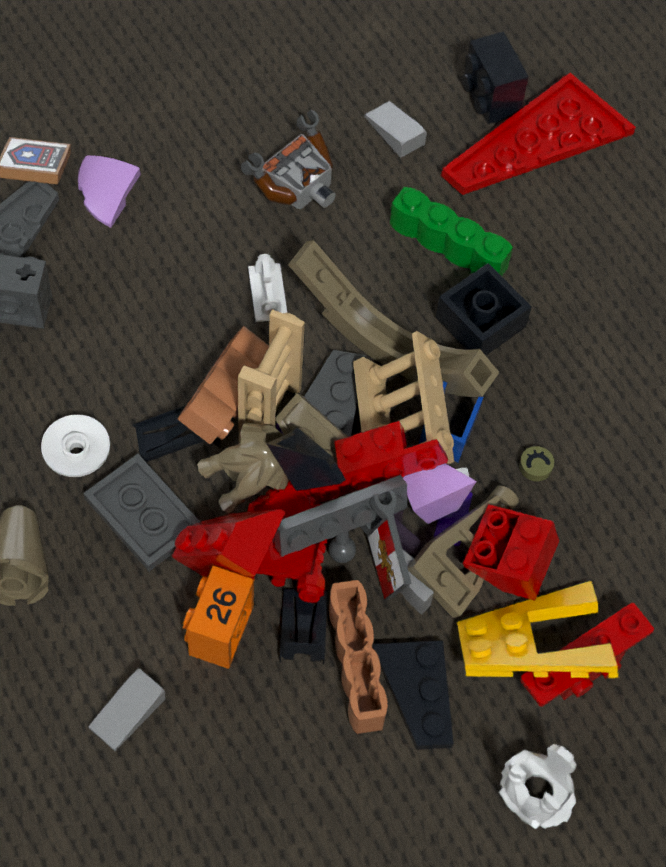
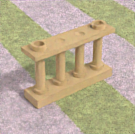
[238,309,305,442]
[353,331,454,464]

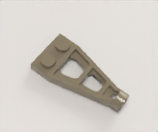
[407,485,519,618]

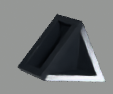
[266,428,346,491]

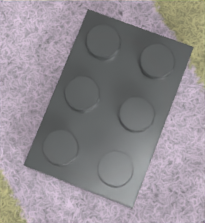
[83,454,200,572]

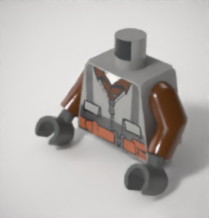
[241,110,336,209]

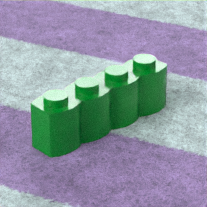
[390,187,513,276]

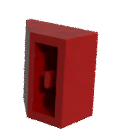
[463,504,559,601]

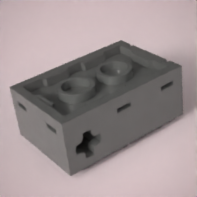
[0,253,52,328]

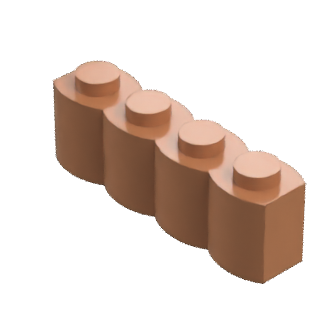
[178,326,269,444]
[329,580,388,734]

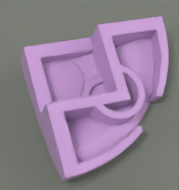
[78,156,140,228]

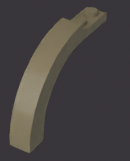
[288,240,499,397]

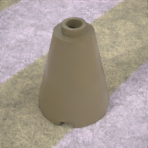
[0,505,49,606]

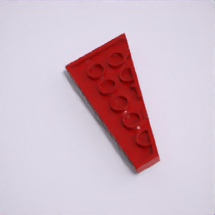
[441,73,636,195]

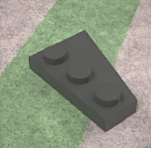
[0,181,59,258]
[304,350,365,437]

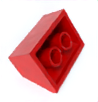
[172,509,285,577]

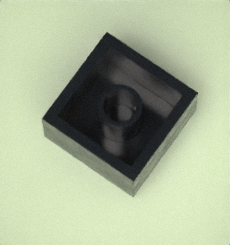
[462,31,529,124]
[436,263,532,356]

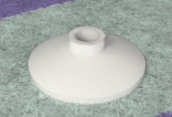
[41,415,110,477]

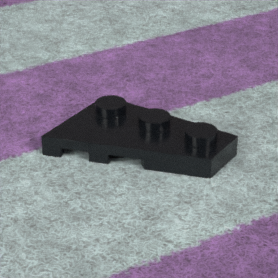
[372,641,454,750]

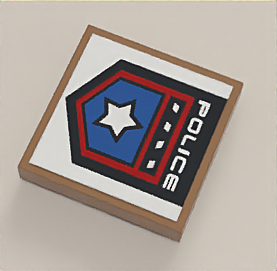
[0,137,71,185]

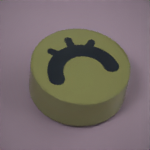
[519,446,554,481]

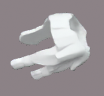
[499,744,576,829]

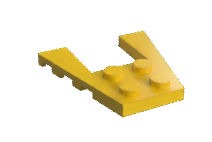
[457,581,618,678]

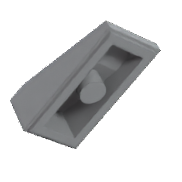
[365,101,427,158]
[88,668,166,751]

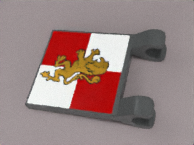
[360,491,411,601]

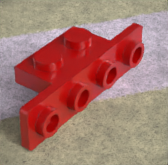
[310,421,448,502]
[520,603,654,707]

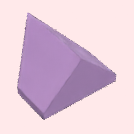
[403,464,477,524]

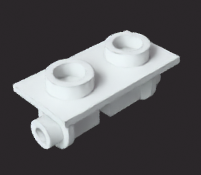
[248,254,287,322]

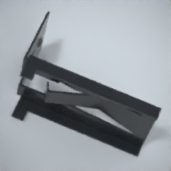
[133,400,221,462]
[280,589,328,665]

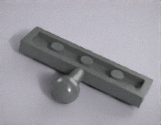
[274,475,407,563]

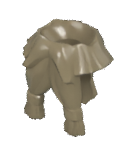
[197,423,289,514]

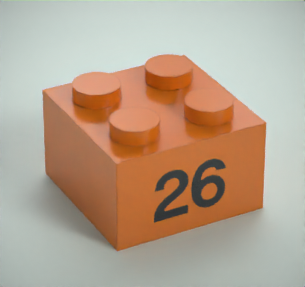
[183,566,254,669]

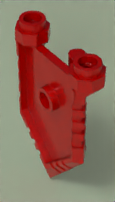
[245,480,328,603]

